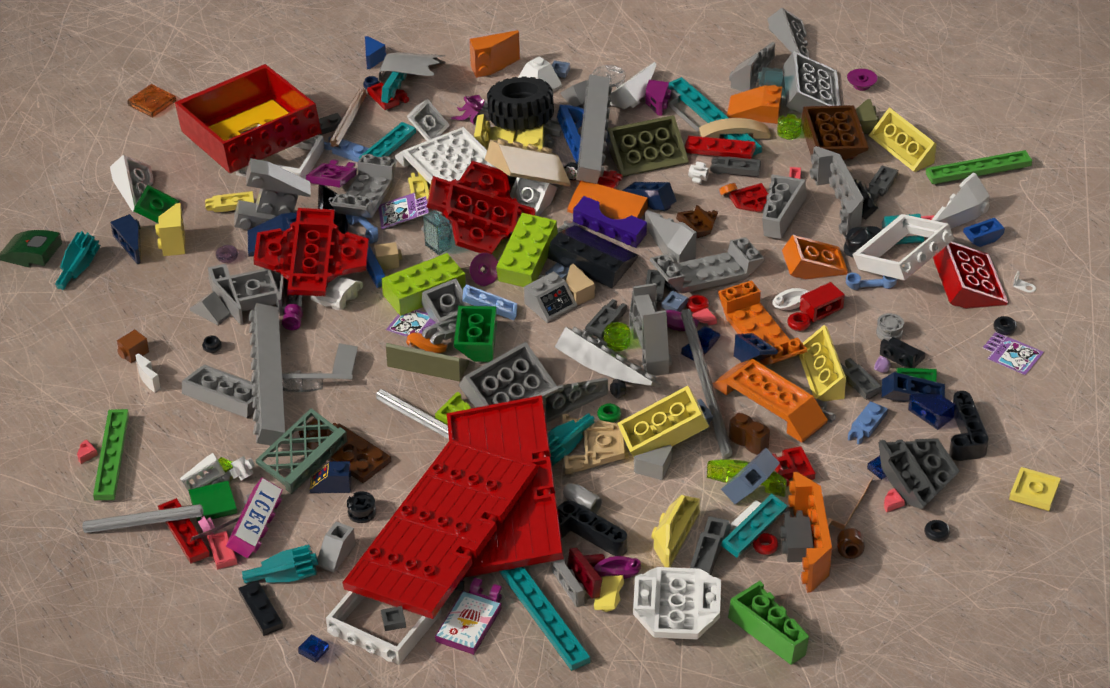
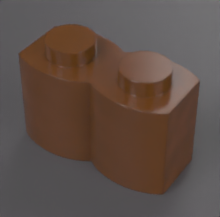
[729,413,770,455]

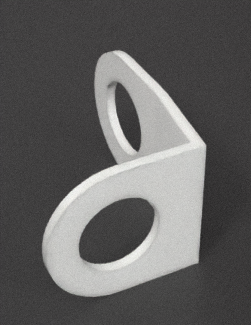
[1013,271,1036,293]

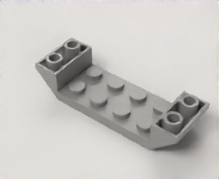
[810,146,863,240]
[331,154,397,218]
[650,237,765,294]

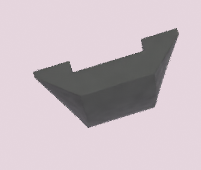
[878,438,960,509]

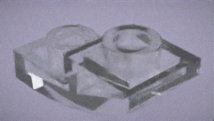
[282,370,323,392]

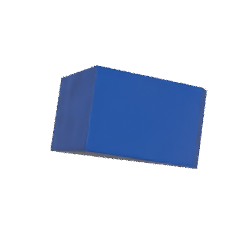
[365,36,386,69]

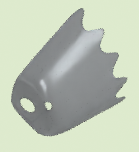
[379,52,446,81]

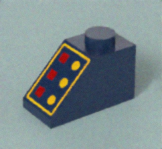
[309,461,352,493]

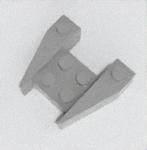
[234,158,311,230]
[208,264,286,325]
[629,283,672,376]

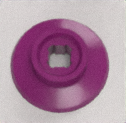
[847,68,878,91]
[470,253,498,286]

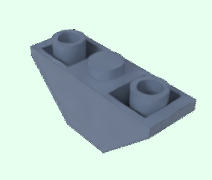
[721,448,780,504]

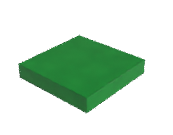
[133,185,180,224]
[188,481,237,523]

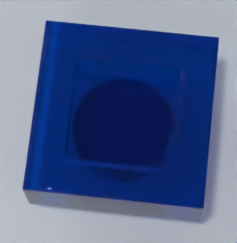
[867,455,886,480]
[298,634,329,663]

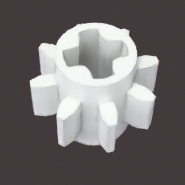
[688,161,709,184]
[229,456,255,481]

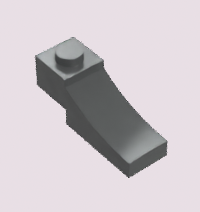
[690,516,732,575]

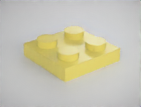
[1009,467,1061,511]

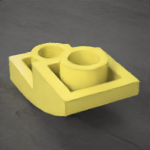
[594,575,624,612]

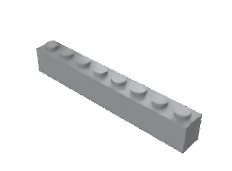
[576,74,612,184]

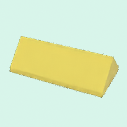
[868,107,936,172]
[799,325,846,401]

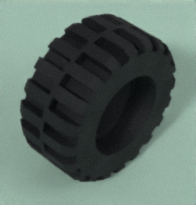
[487,76,554,131]

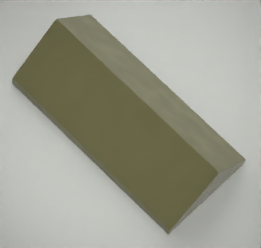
[386,343,470,382]

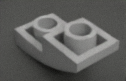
[332,343,358,380]

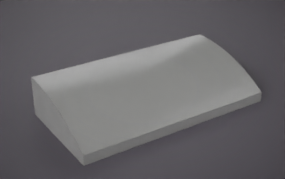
[182,364,255,418]

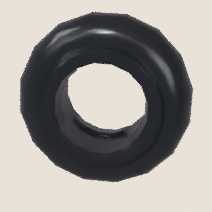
[993,316,1017,335]
[924,520,950,542]

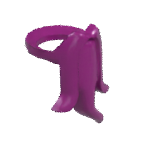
[451,95,485,124]

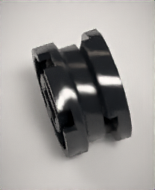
[347,491,376,523]

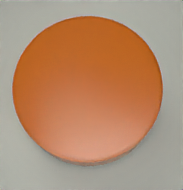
[719,183,738,196]

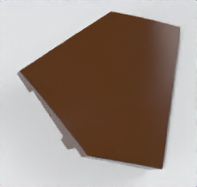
[676,205,718,238]

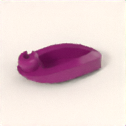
[666,310,699,331]
[594,556,641,579]

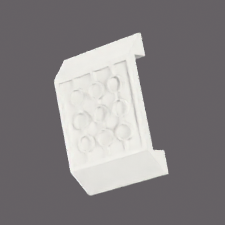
[395,127,498,184]

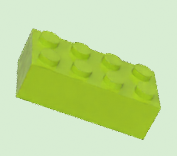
[496,213,558,287]
[382,253,466,316]

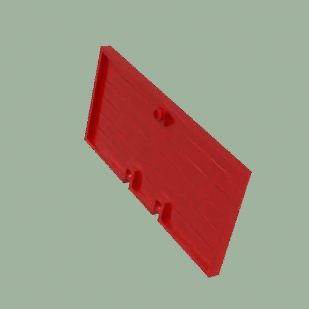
[447,395,564,578]
[342,439,538,619]

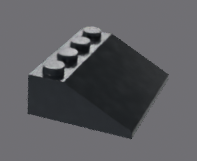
[548,225,639,288]

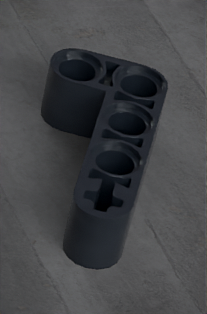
[949,391,989,461]
[557,500,627,556]

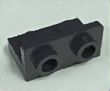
[880,337,925,368]

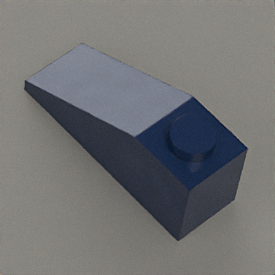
[622,182,677,211]
[110,214,141,265]
[734,333,778,363]
[882,372,945,404]

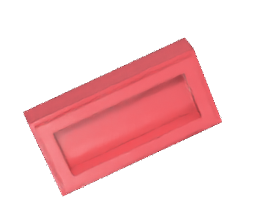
[207,531,238,570]

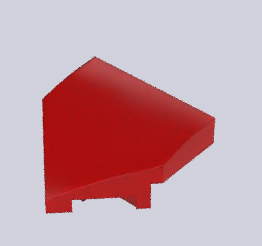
[729,183,769,212]

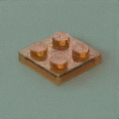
[127,84,176,118]

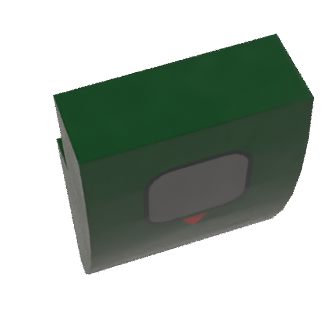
[0,230,62,268]

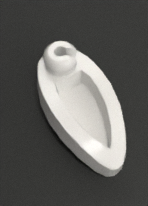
[773,288,809,310]

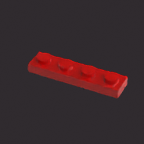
[684,135,756,159]
[158,498,210,564]

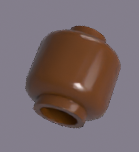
[837,528,865,559]

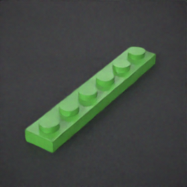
[926,150,1032,184]
[93,409,129,501]

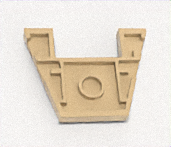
[562,414,625,474]

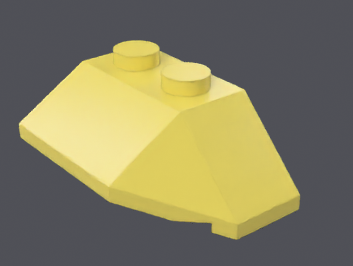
[651,495,700,567]

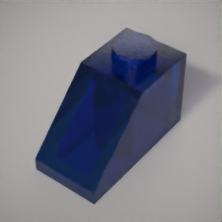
[908,394,955,430]

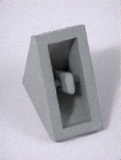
[190,291,231,325]
[634,445,672,480]

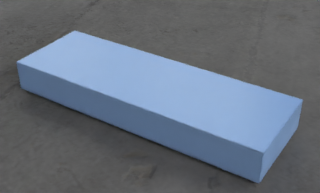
[462,284,517,320]

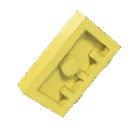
[474,114,516,150]

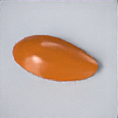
[406,333,448,353]

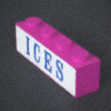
[226,478,283,558]

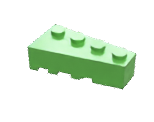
[728,581,809,665]

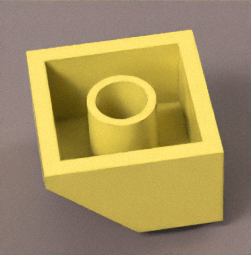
[155,203,185,256]

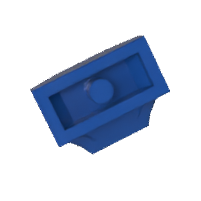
[963,218,1005,247]

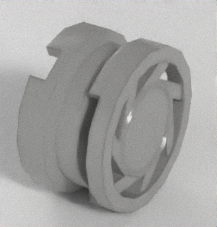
[876,313,904,341]

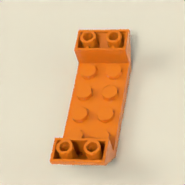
[718,280,807,365]
[712,359,828,443]
[788,472,832,593]

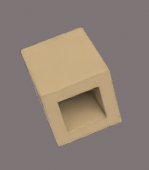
[374,242,402,270]

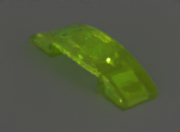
[707,459,787,497]

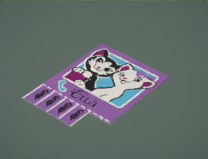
[379,193,429,229]
[386,310,436,337]
[982,332,1044,375]

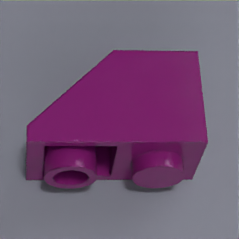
[645,80,672,116]

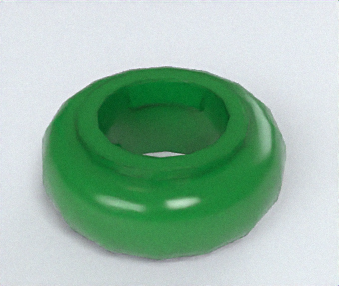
[597,403,622,423]

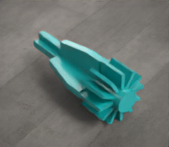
[55,231,101,290]
[547,413,595,466]
[242,544,318,583]

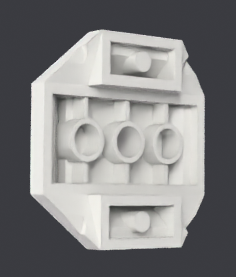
[633,567,721,639]

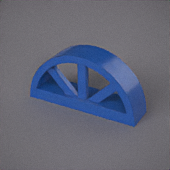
[557,105,584,164]

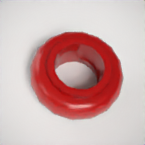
[686,295,709,313]
[787,312,811,331]
[753,533,779,555]

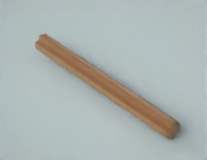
[329,88,367,147]

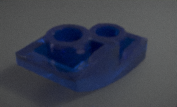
[681,326,720,361]

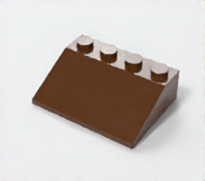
[801,105,869,161]

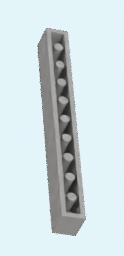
[249,303,285,447]

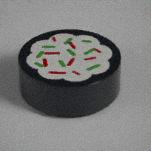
[564,162,578,181]

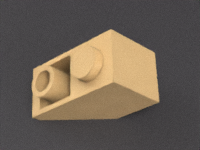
[566,264,596,306]

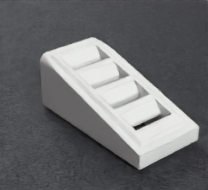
[180,453,225,492]

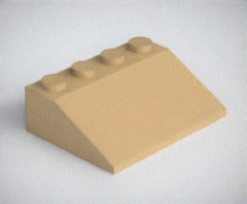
[485,138,571,187]

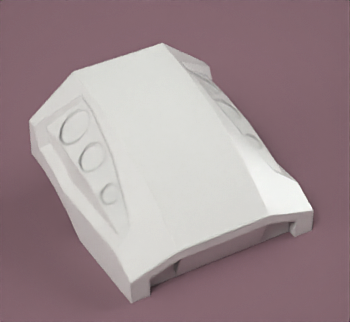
[311,276,363,310]

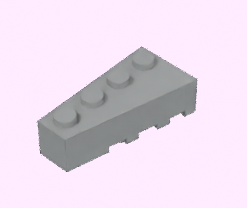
[762,174,807,239]

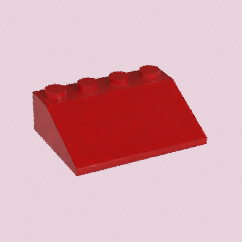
[933,241,1008,308]

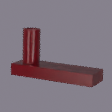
[567,548,605,599]

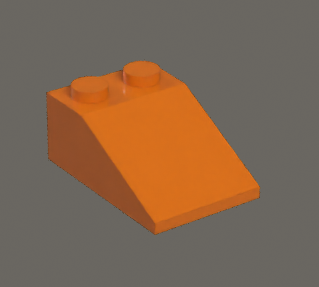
[469,30,520,78]
[727,85,783,124]
[782,235,848,279]

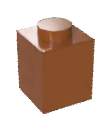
[117,329,149,363]

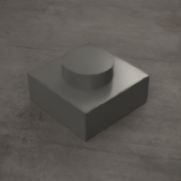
[381,606,406,631]

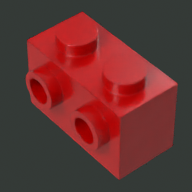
[800,282,845,322]

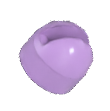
[874,356,891,373]

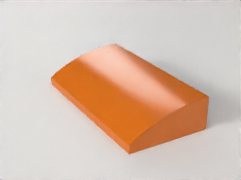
[567,181,648,219]

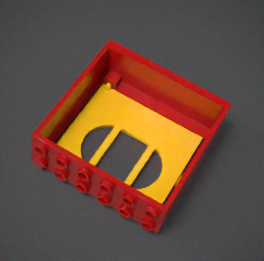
[175,64,322,173]

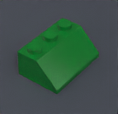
[454,306,497,362]

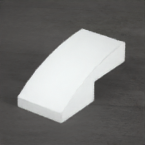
[135,353,161,393]

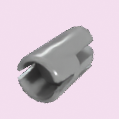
[563,483,602,514]

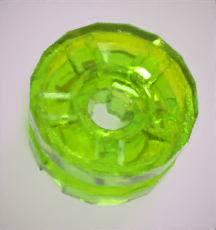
[777,114,802,140]
[604,322,630,351]

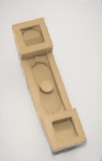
[699,118,771,139]

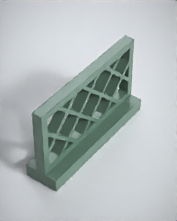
[256,408,347,494]

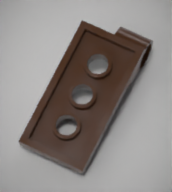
[298,418,391,484]

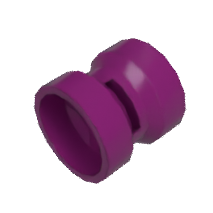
[282,304,303,330]

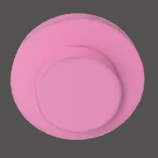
[198,516,215,536]

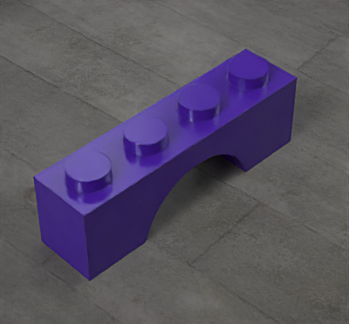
[573,196,647,248]

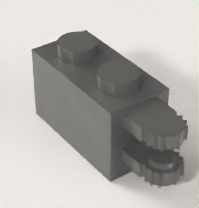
[780,510,814,562]

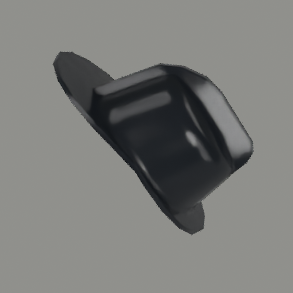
[843,226,881,257]

